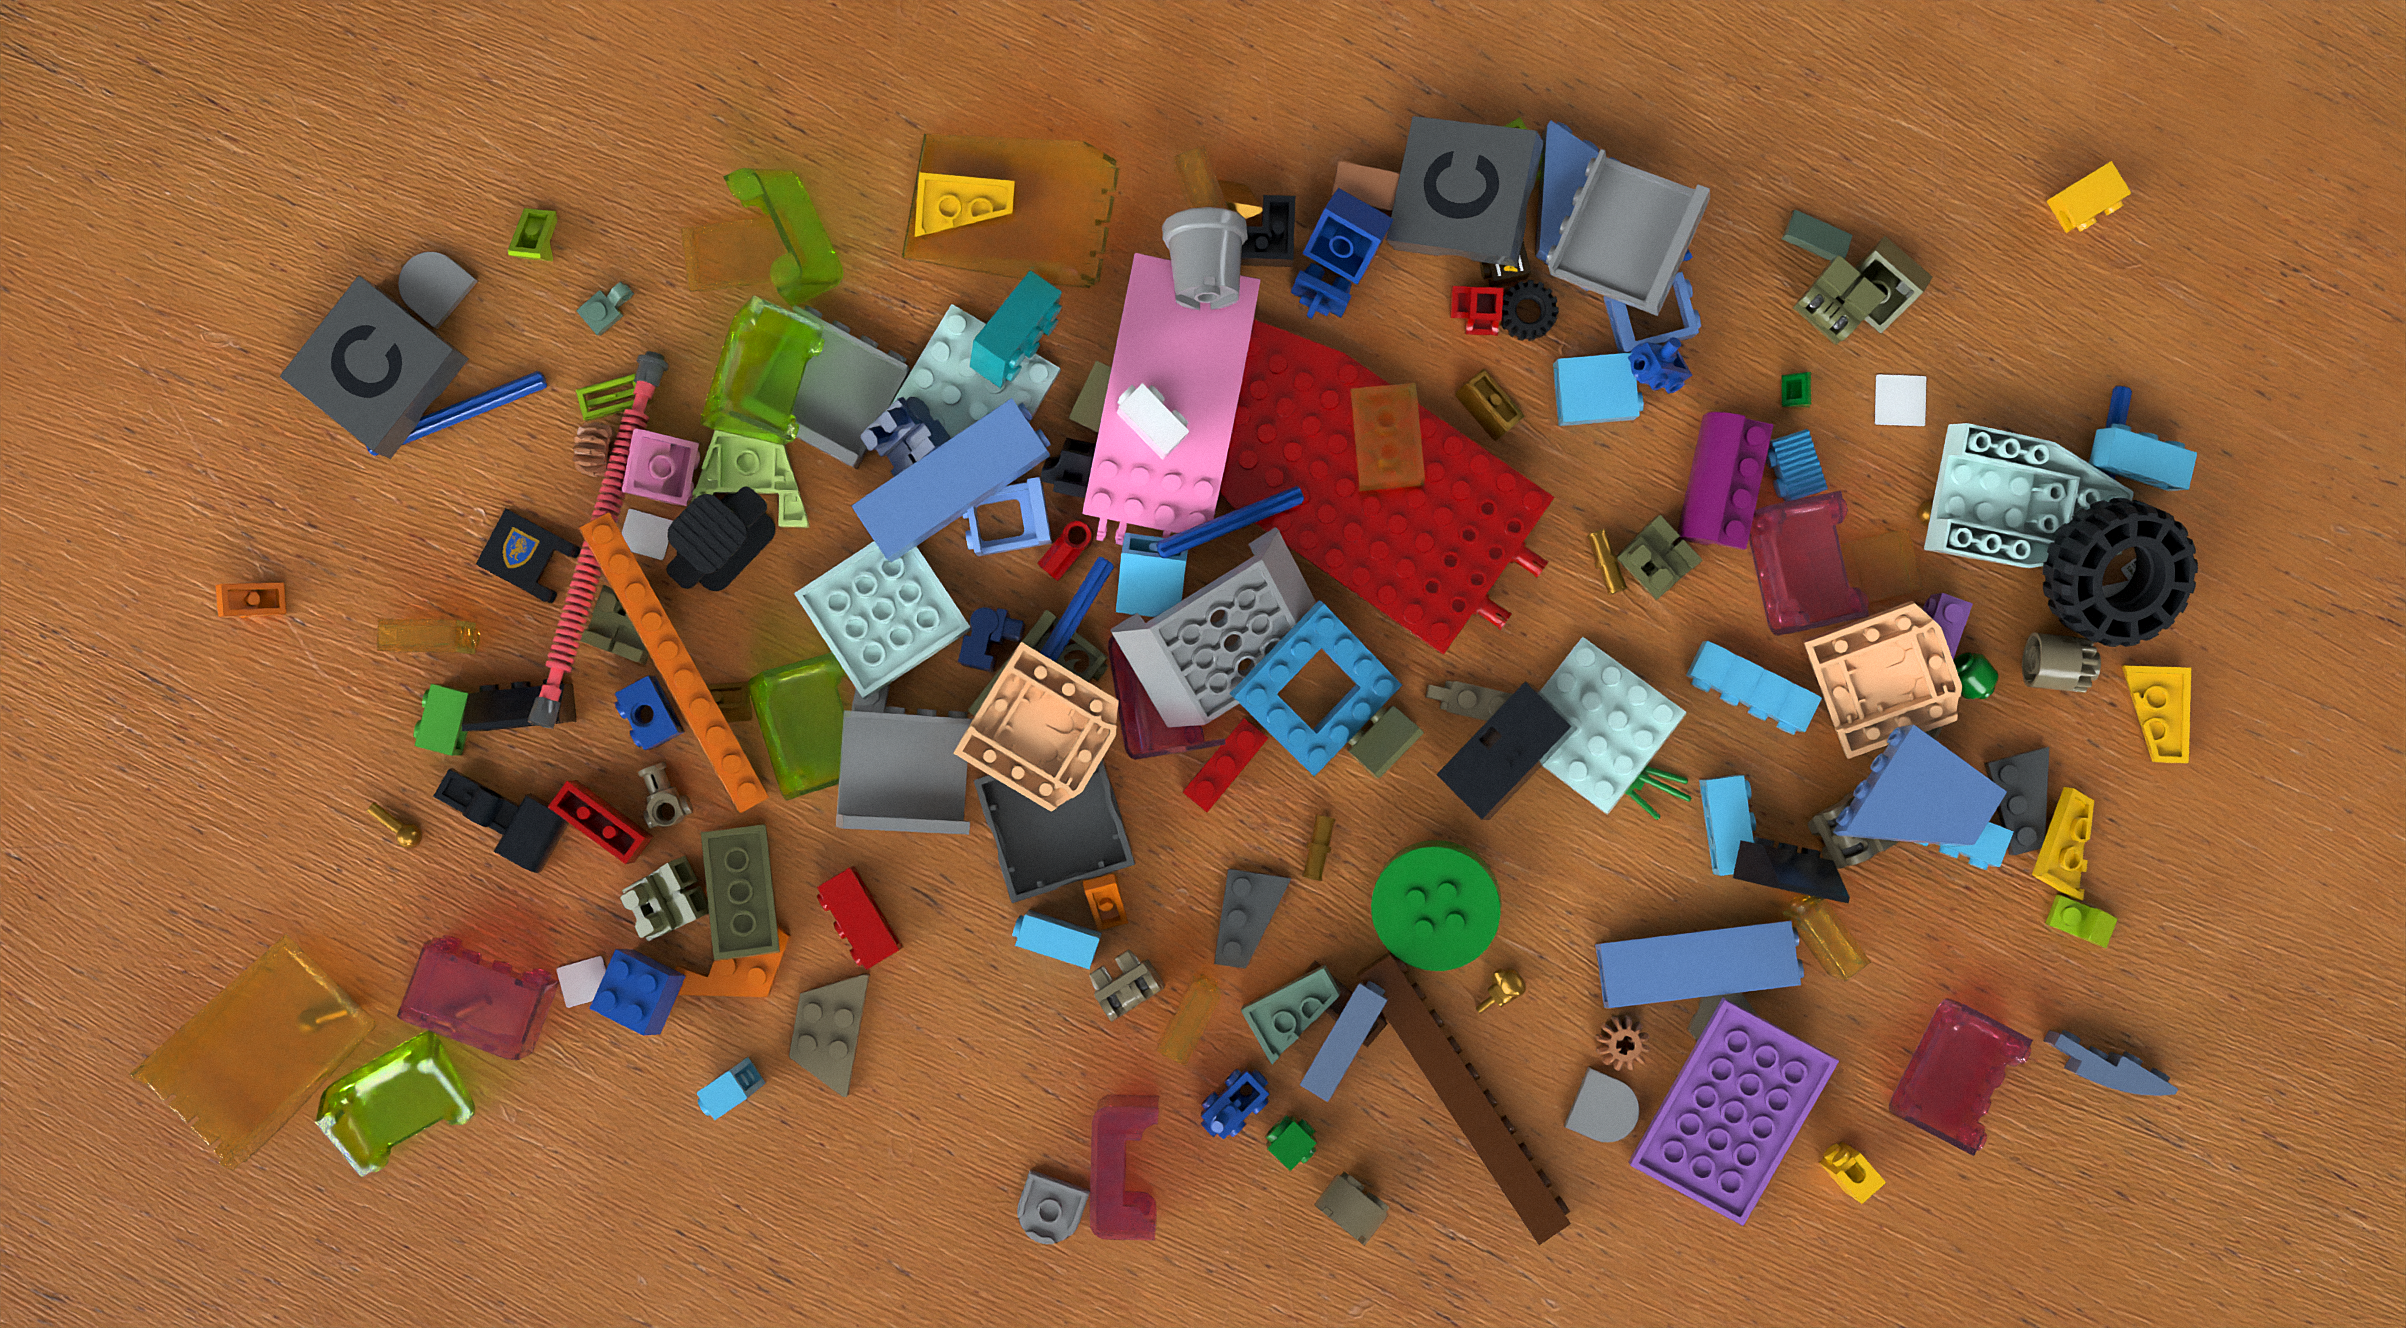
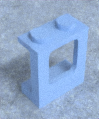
[963,477,1053,557]

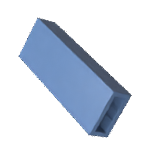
[851,398,1051,563]
[1595,921,1804,1008]

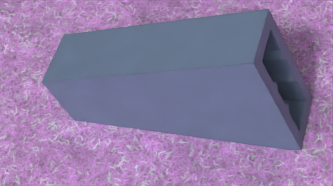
[1300,981,1388,1102]

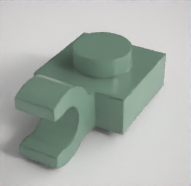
[576,282,634,336]

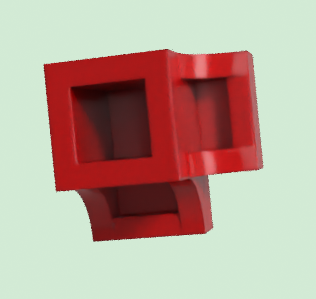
[1450,286,1503,336]

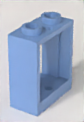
[1603,272,1701,354]

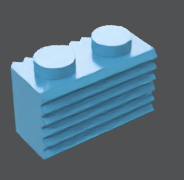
[1766,429,1828,503]

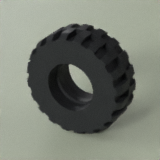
[2042,498,2198,647]

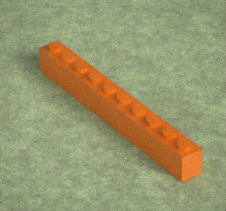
[578,512,769,813]

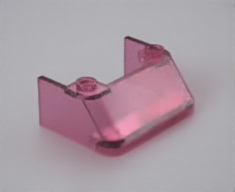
[1108,635,1226,760]

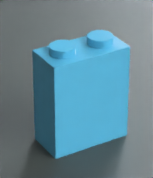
[1553,353,1644,426]
[1116,533,1188,617]
[1012,910,1102,970]

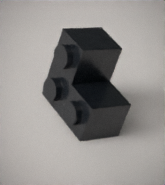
[1241,195,1296,267]

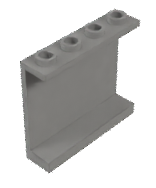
[836,704,973,835]

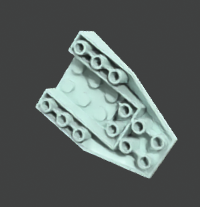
[1924,423,2134,568]

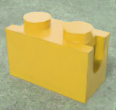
[2046,161,2131,233]
[1819,1142,1886,1204]

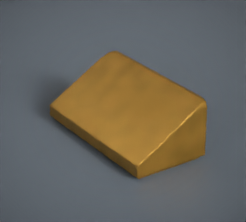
[1213,180,1263,219]
[1455,369,1525,441]
[706,682,752,723]

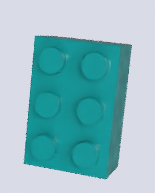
[969,270,1062,389]

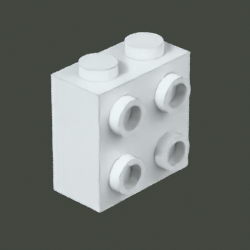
[1117,383,1189,460]

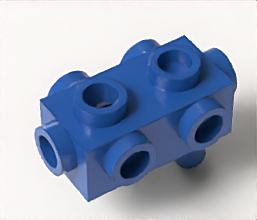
[1628,337,1692,394]
[1201,1068,1269,1140]

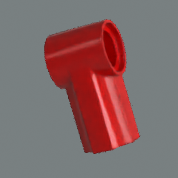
[1037,521,1094,581]

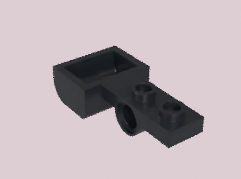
[433,768,569,873]

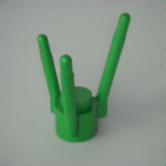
[1625,765,1692,820]

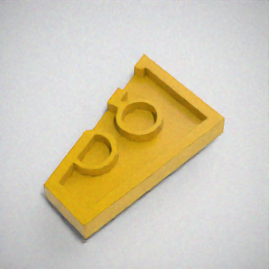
[915,172,1015,237]
[2122,665,2191,763]
[2032,787,2094,901]

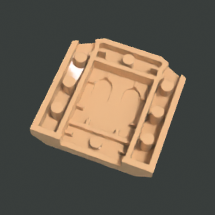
[1803,601,1962,759]
[953,642,1119,812]

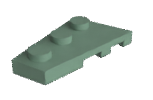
[1241,965,1341,1064]

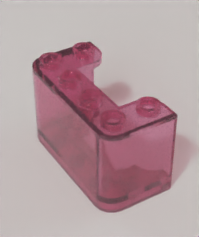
[397,935,559,1060]
[1889,998,2033,1156]
[1090,1095,1159,1240]

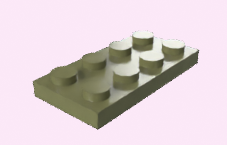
[701,824,780,961]

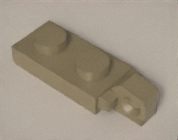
[1425,681,1513,721]

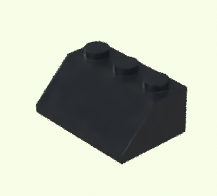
[462,679,577,731]
[1733,837,1850,903]

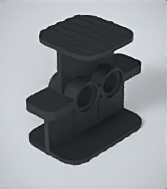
[666,486,776,591]

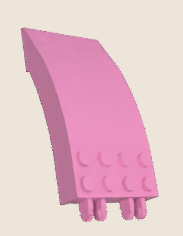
[1082,253,1260,545]

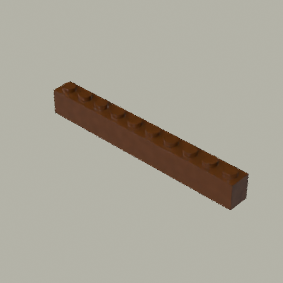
[1357,952,1571,1245]

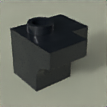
[1040,437,1096,498]

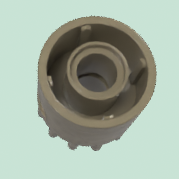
[2022,632,2101,693]

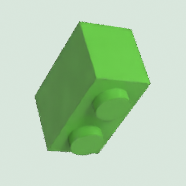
[413,684,472,756]

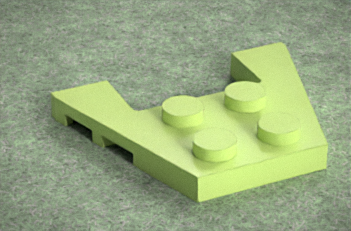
[691,430,809,528]

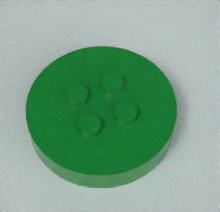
[1371,840,1502,971]

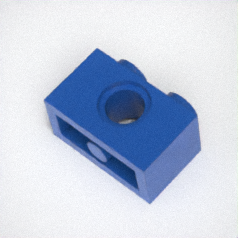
[614,675,685,750]

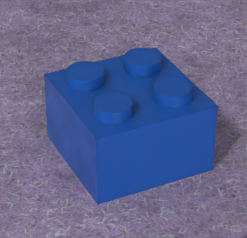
[1302,188,1394,285]
[589,949,686,1036]

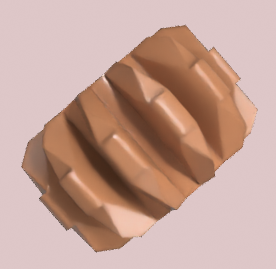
[573,422,618,477]
[1595,1016,1650,1071]

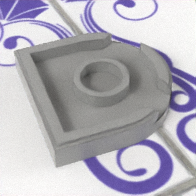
[398,252,478,330]
[1564,1067,1639,1143]
[1017,1169,1090,1244]

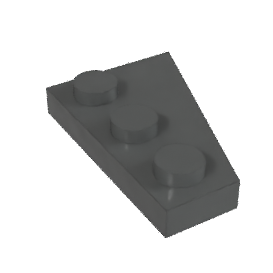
[1984,747,2049,856]
[1214,868,1291,969]

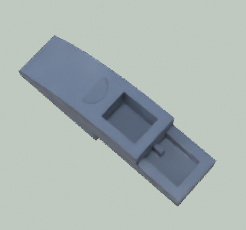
[2043,1029,2178,1096]

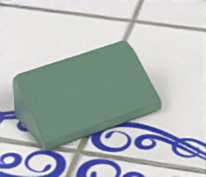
[1781,210,1853,261]

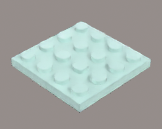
[892,304,1061,438]
[794,541,972,700]
[1540,637,1687,815]

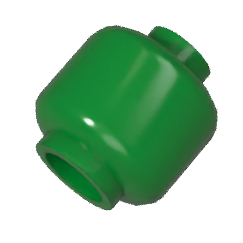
[1953,652,1998,700]

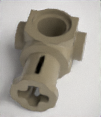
[638,762,693,829]

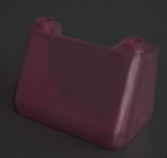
[1749,491,1869,636]

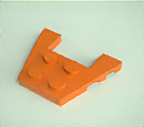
[675,886,791,997]

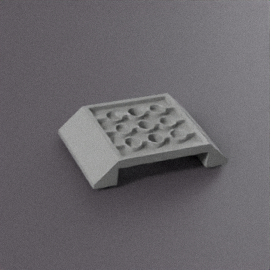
[1110,527,1316,728]

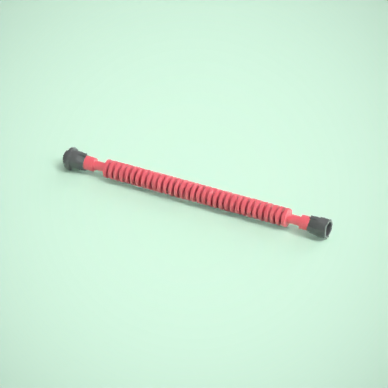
[528,351,669,729]

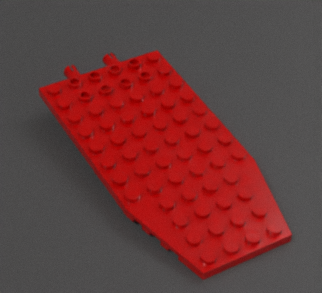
[1219,319,1555,655]

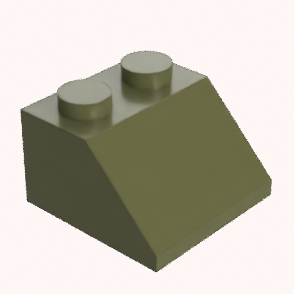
[1853,236,1933,334]
[1347,706,1424,779]

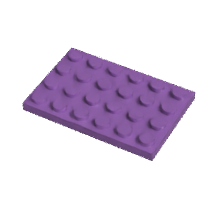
[1628,997,1839,1226]

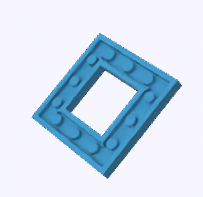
[1229,600,1402,776]

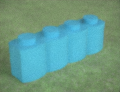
[1686,641,1822,735]

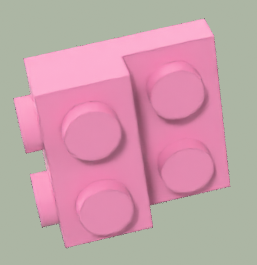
[621,429,700,506]

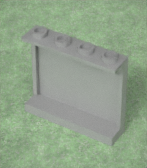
[1546,149,1710,316]
[740,305,911,469]

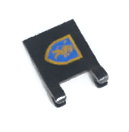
[475,508,581,603]

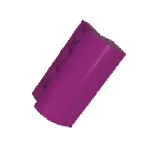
[1677,412,1773,550]

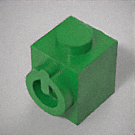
[1265,1115,1317,1171]

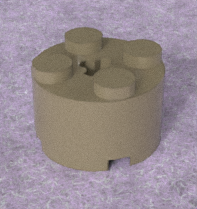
[1314,1172,1390,1246]

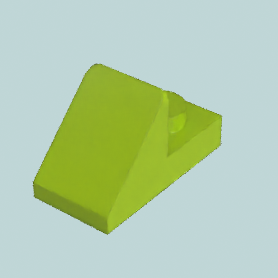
[508,208,557,261]
[2045,895,2118,948]

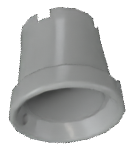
[1162,207,1248,310]

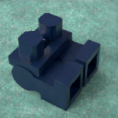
[860,397,951,477]
[958,607,1026,673]

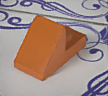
[216,582,287,618]
[1083,873,1128,931]

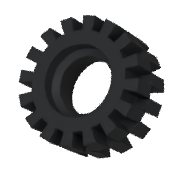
[1501,280,1559,341]

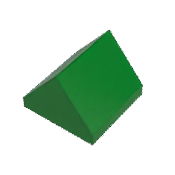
[1782,372,1811,407]

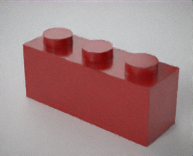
[1182,718,1268,812]
[548,780,654,864]
[816,866,903,970]

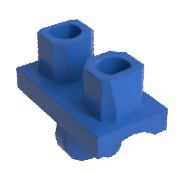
[1290,263,1352,319]

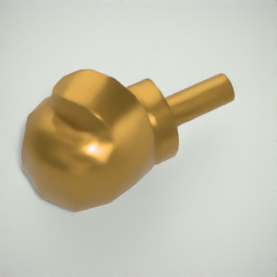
[1476,968,1526,1014]

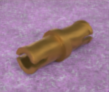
[1587,529,1628,595]
[1302,815,1336,881]

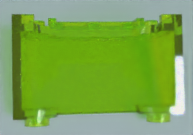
[723,168,844,307]
[700,296,825,445]
[748,652,845,801]
[315,1030,475,1177]

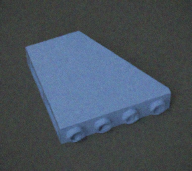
[1535,120,1620,291]
[1833,724,2007,846]

